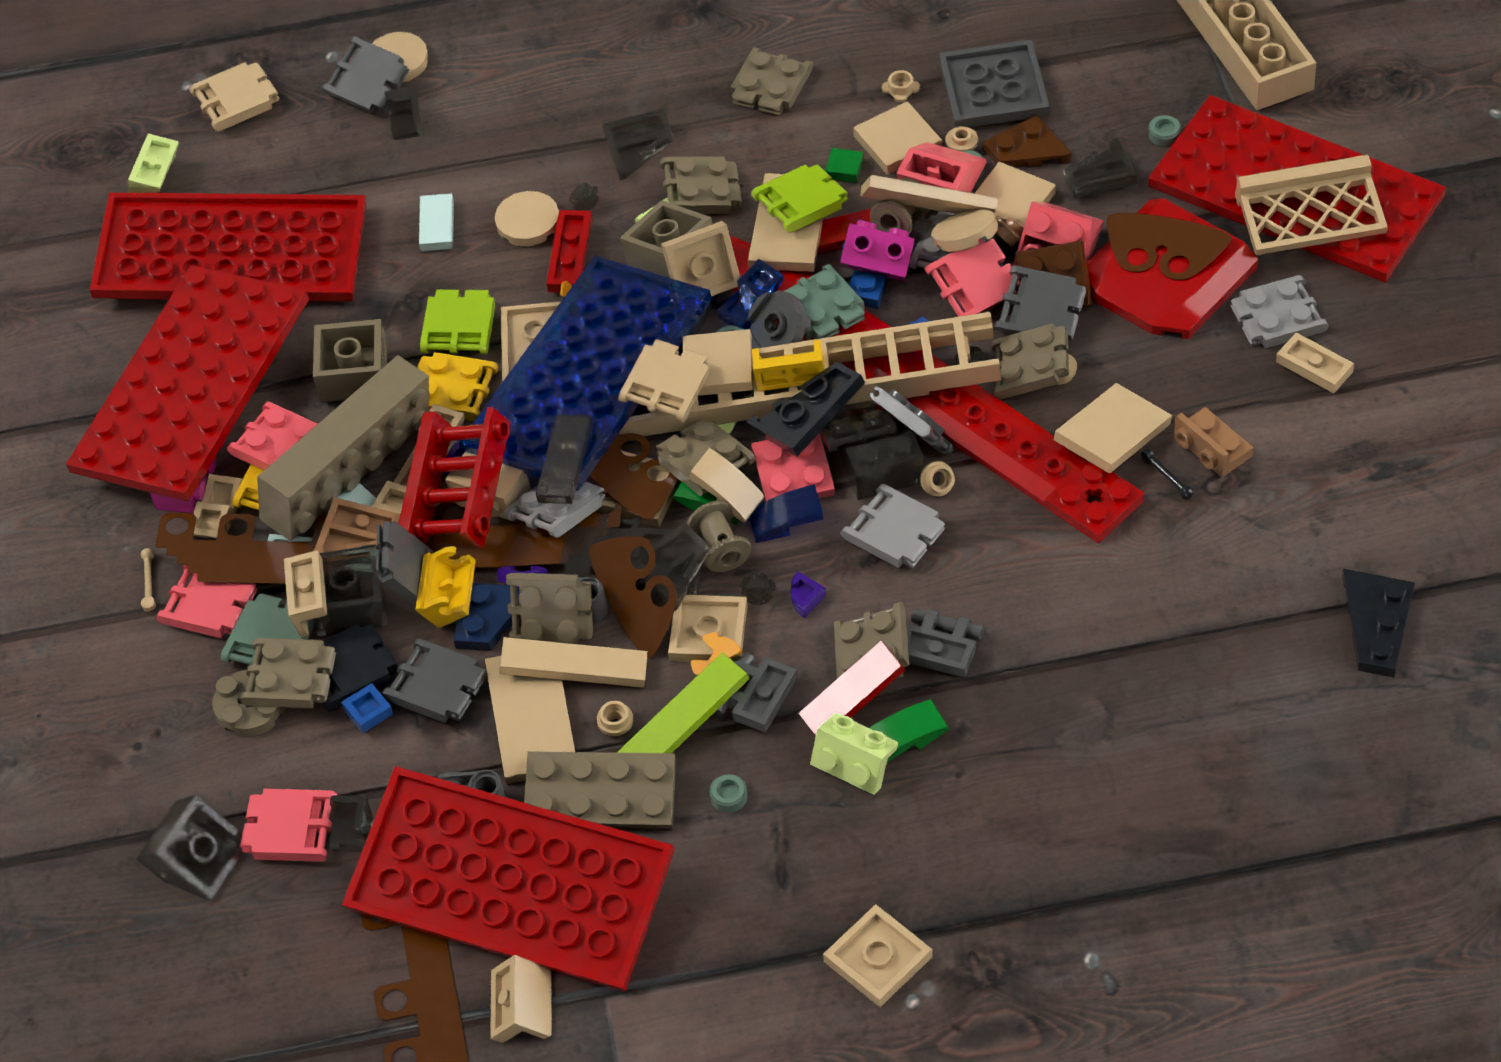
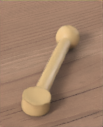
[141,548,156,612]

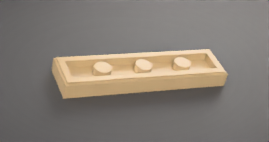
[860,175,998,214]
[500,637,648,688]

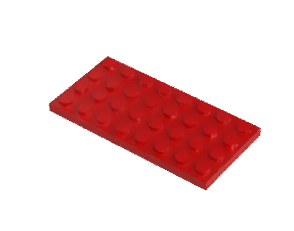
[1148,95,1446,283]
[90,192,366,301]
[66,265,309,502]
[342,766,675,992]

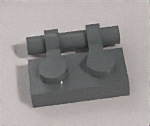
[907,609,984,678]
[713,652,798,733]

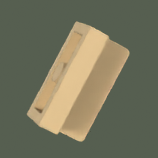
[284,550,327,638]
[491,955,552,1043]

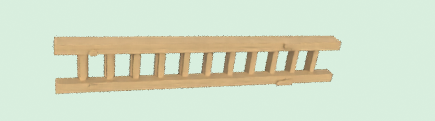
[586,312,1001,437]

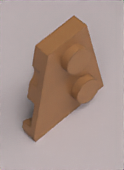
[314,497,400,561]

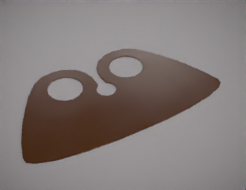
[1107,213,1231,280]
[571,433,677,520]
[589,536,677,659]

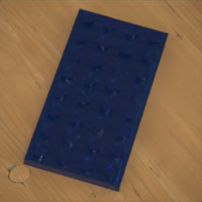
[458,256,712,491]

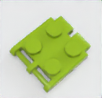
[751,164,848,233]
[420,289,495,354]

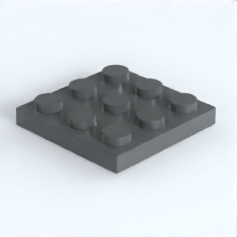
[938,39,1050,128]

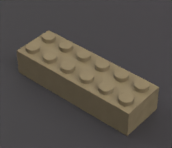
[257,355,430,541]

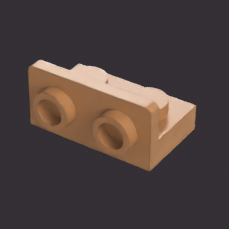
[1174,407,1254,478]

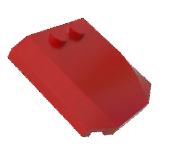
[1087,198,1259,339]

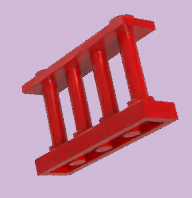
[398,407,511,549]

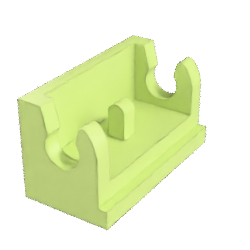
[128,134,179,193]

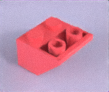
[896,142,987,193]
[1013,201,1104,266]

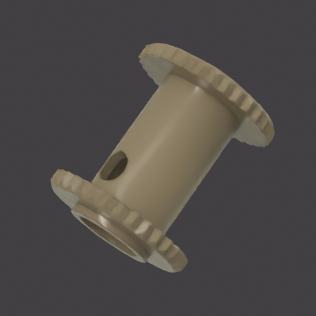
[870,178,930,235]
[687,501,752,572]

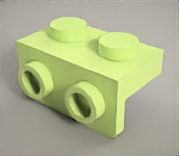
[810,713,898,795]

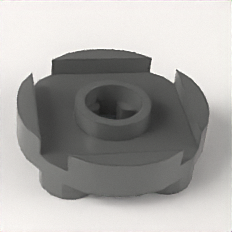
[747,291,811,348]

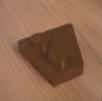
[983,115,1071,168]
[1015,241,1093,306]

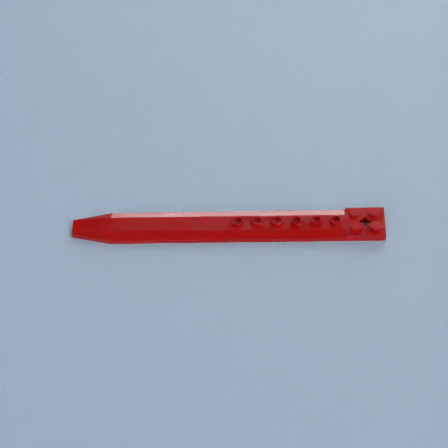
[729,235,1144,544]

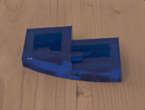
[717,259,784,330]
[749,484,823,543]

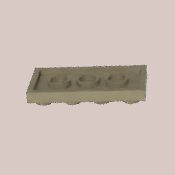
[524,751,676,829]

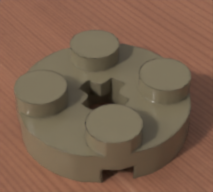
[212,670,286,737]

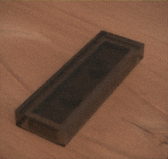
[536,415,593,504]

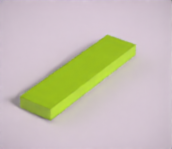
[617,652,749,753]

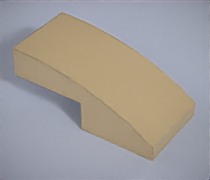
[688,448,764,523]
[194,474,242,539]

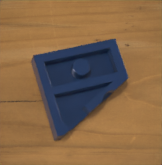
[454,583,520,651]

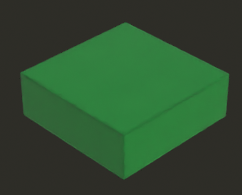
[825,148,864,183]

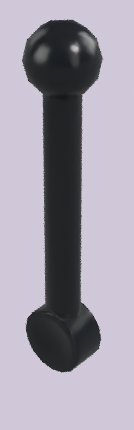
[1141,448,1194,499]

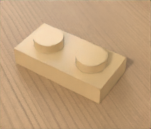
[1276,332,1354,393]

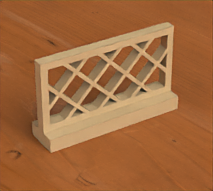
[1235,155,1388,255]

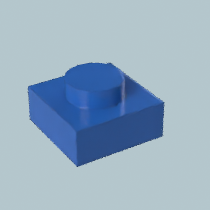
[849,270,887,309]
[341,683,393,733]

